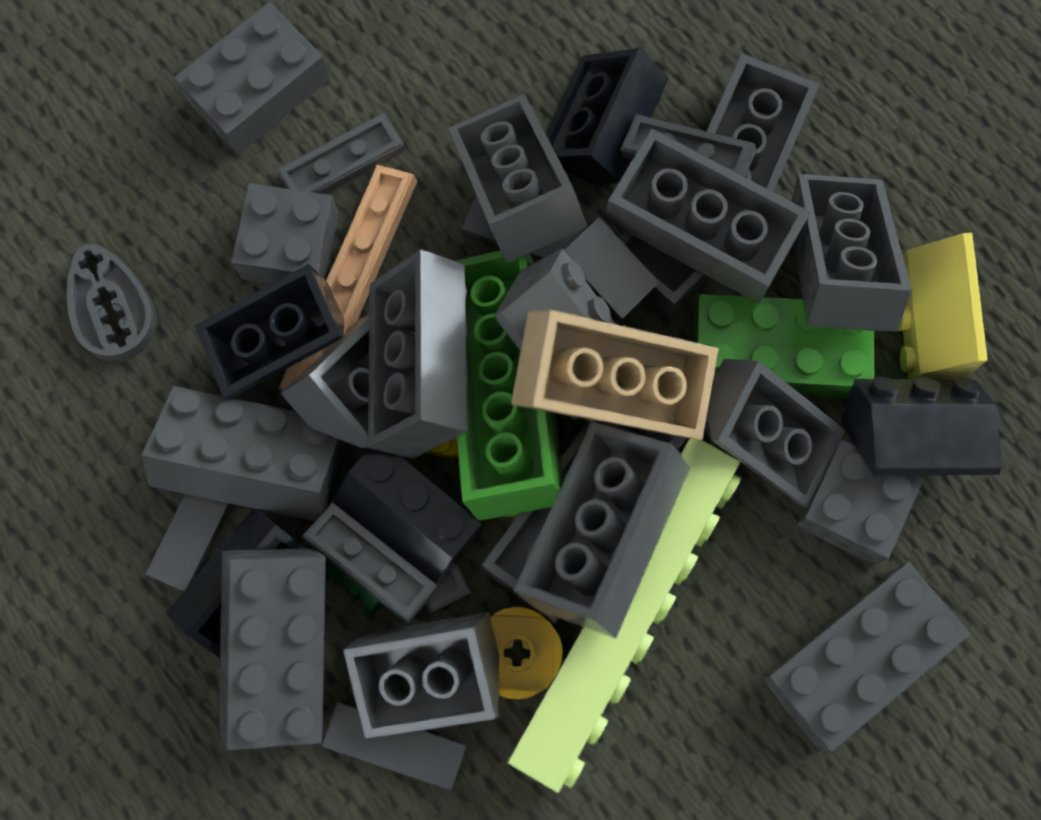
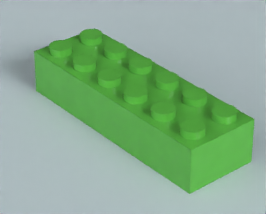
[455,251,564,521]

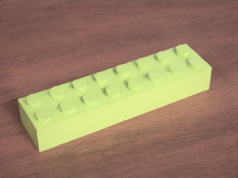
[508,439,741,793]

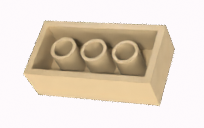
[511,310,719,440]

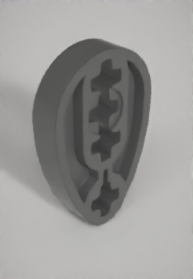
[66,244,157,361]

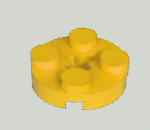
[490,607,562,700]

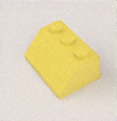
[898,233,988,380]

